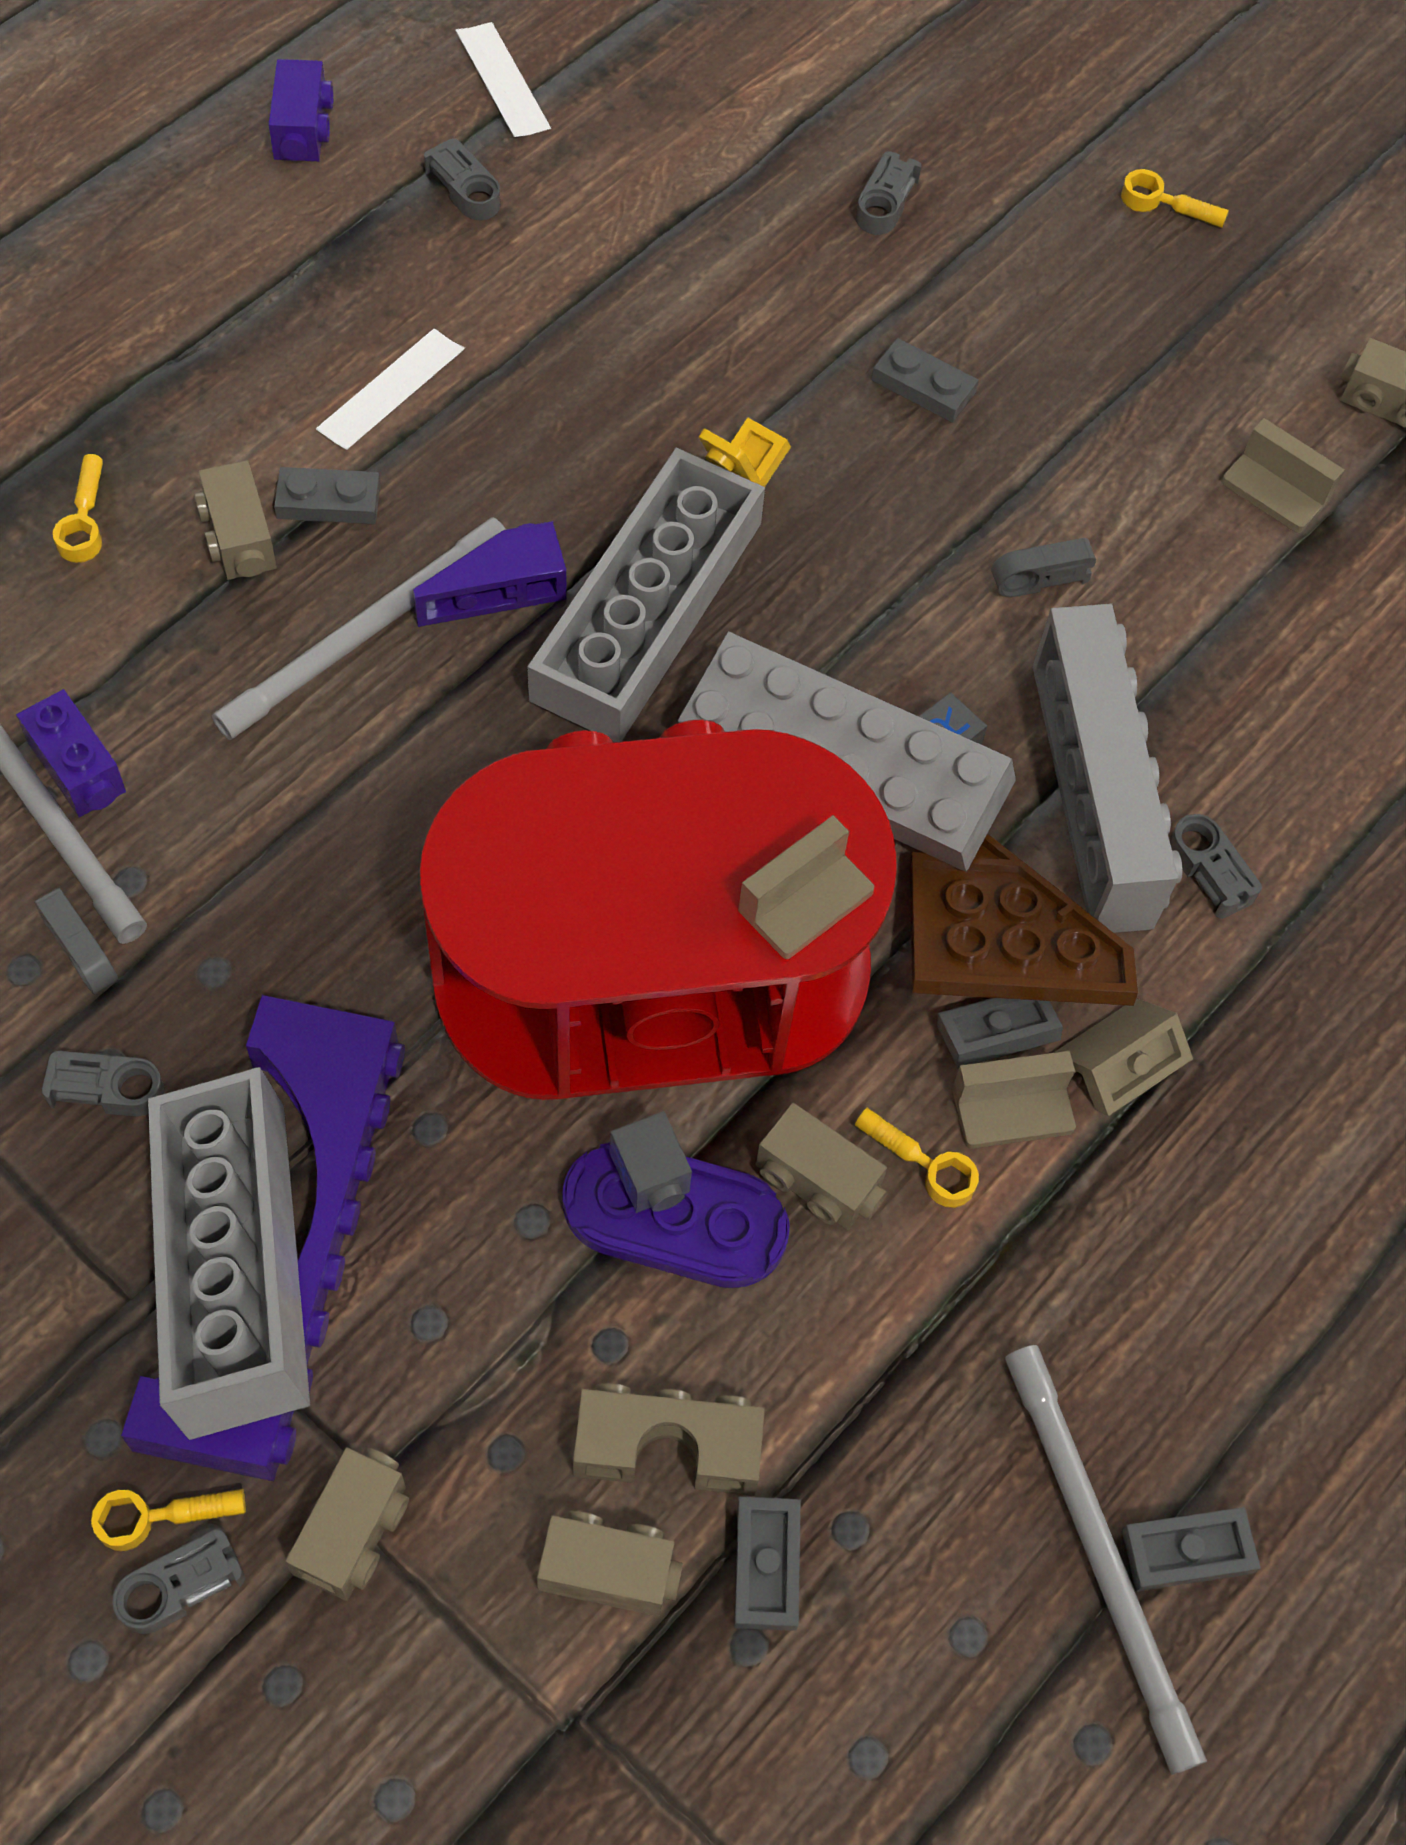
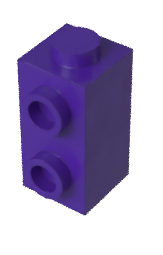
[269,59,334,162]
[16,689,126,818]

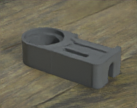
[424,139,501,220]
[856,151,921,235]
[991,538,1096,597]
[1170,814,1262,919]
[34,887,119,995]
[42,1051,165,1116]
[113,1529,245,1634]

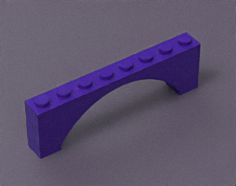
[121,995,405,1482]

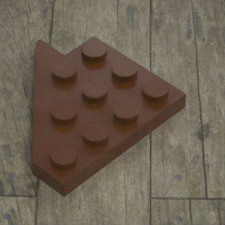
[910,833,1138,1006]

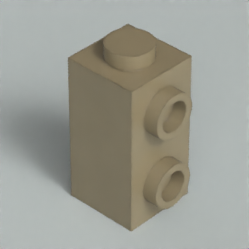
[1340,338,1406,428]
[194,460,277,580]
[756,1102,887,1231]
[285,1447,409,1601]
[537,1511,683,1617]

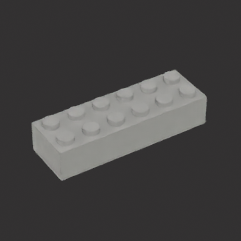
[528,448,765,742]
[1032,604,1182,933]
[678,631,1016,872]
[148,1067,310,1440]

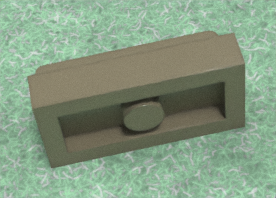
[1221,418,1345,533]
[738,815,874,959]
[1055,999,1193,1116]
[952,1051,1076,1149]

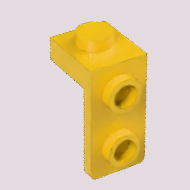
[698,418,791,487]

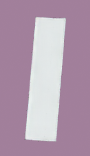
[455,22,551,137]
[316,329,465,450]

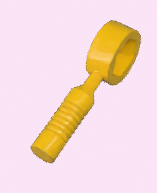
[1121,169,1229,228]
[53,454,103,563]
[855,1107,979,1208]
[91,1489,246,1551]

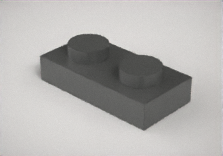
[872,338,979,423]
[274,467,381,524]
[937,998,1063,1068]
[734,1497,801,1631]
[1122,1507,1261,1592]

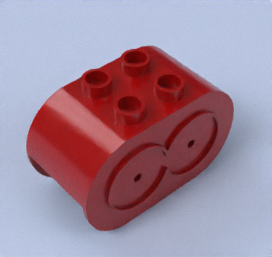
[420,720,896,1100]

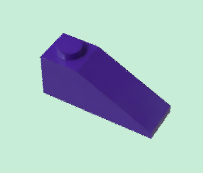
[413,521,567,627]

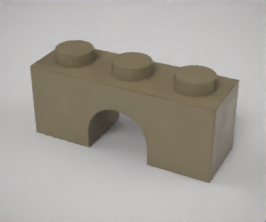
[573,1383,765,1495]

